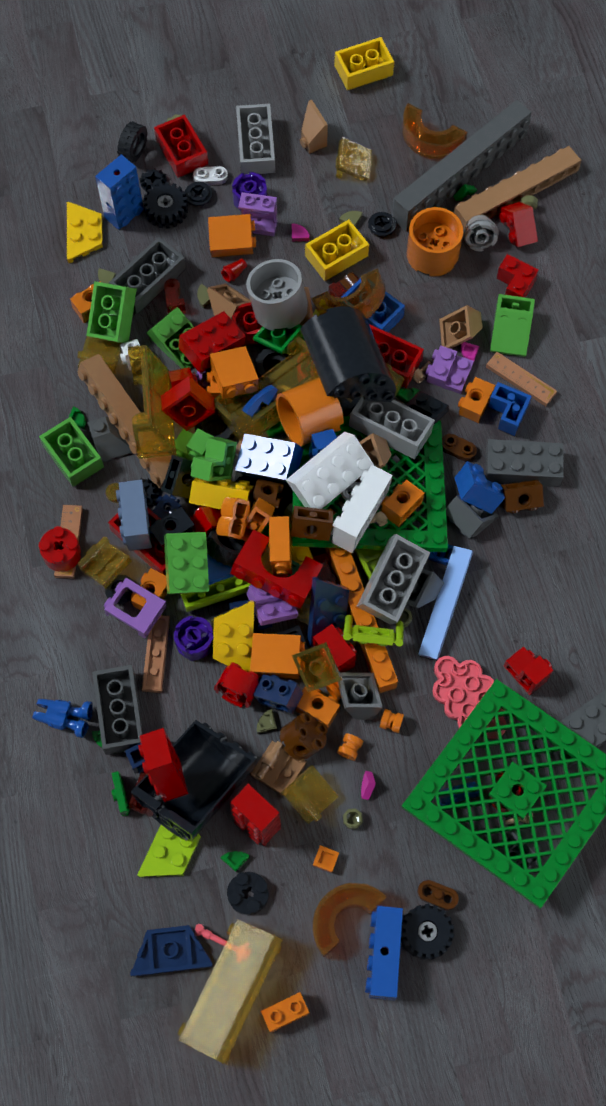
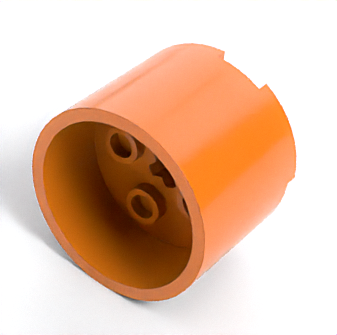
[407,207,463,277]
[276,377,344,446]

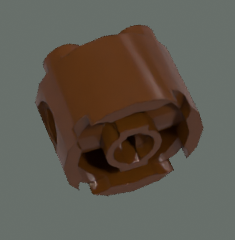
[251,479,284,517]
[280,712,328,761]

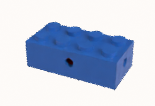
[95,154,144,230]
[365,906,403,1001]

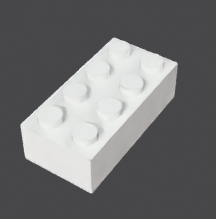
[286,432,374,509]
[331,465,393,553]

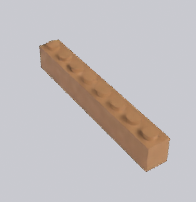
[454,146,581,230]
[77,354,172,488]

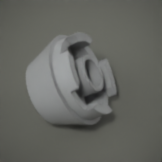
[463,215,499,251]

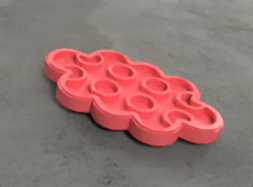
[432,656,506,740]

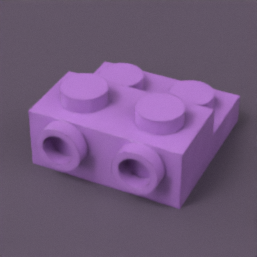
[425,345,474,394]
[247,584,298,626]

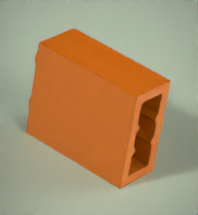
[208,214,256,257]
[210,346,259,399]
[269,516,293,577]
[250,633,305,679]

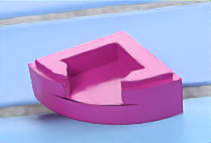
[292,223,310,242]
[461,342,479,364]
[361,771,376,800]

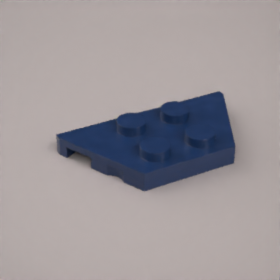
[307,577,349,647]
[130,925,213,977]

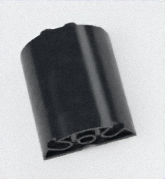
[300,306,396,402]
[131,720,258,841]

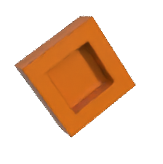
[313,845,339,873]

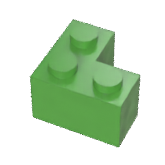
[172,428,214,460]
[191,437,237,481]

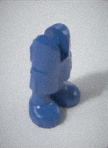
[32,699,93,738]

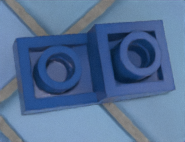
[242,385,278,417]

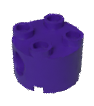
[232,172,267,211]
[174,616,213,661]

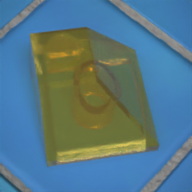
[292,642,342,692]

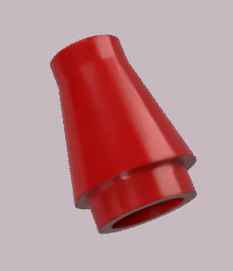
[221,259,247,282]

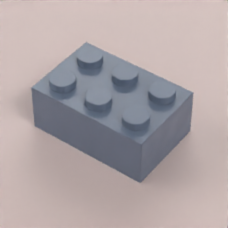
[116,480,152,551]

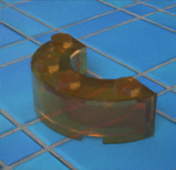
[402,103,468,159]
[311,268,385,319]
[313,883,387,958]

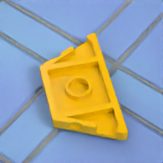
[67,202,103,263]
[213,600,254,672]

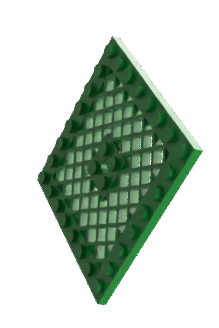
[292,416,448,552]
[401,679,606,909]

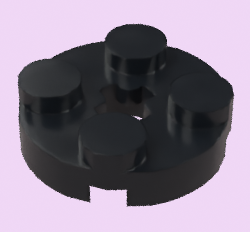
[227,872,269,915]

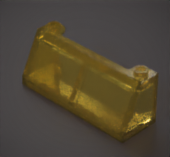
[214,337,319,443]
[128,345,177,459]
[177,919,283,1065]

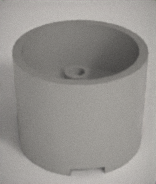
[246,259,308,331]

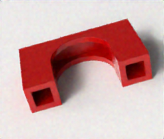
[230,529,323,609]

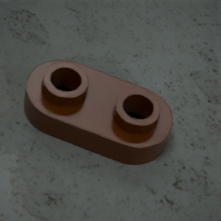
[442,434,477,462]
[417,880,459,910]

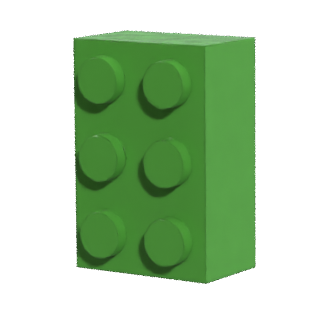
[86,281,137,343]
[39,417,104,487]
[164,532,209,594]

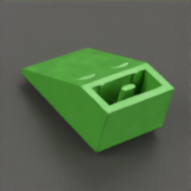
[490,294,535,357]
[146,307,194,369]

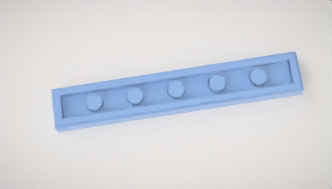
[418,546,473,660]

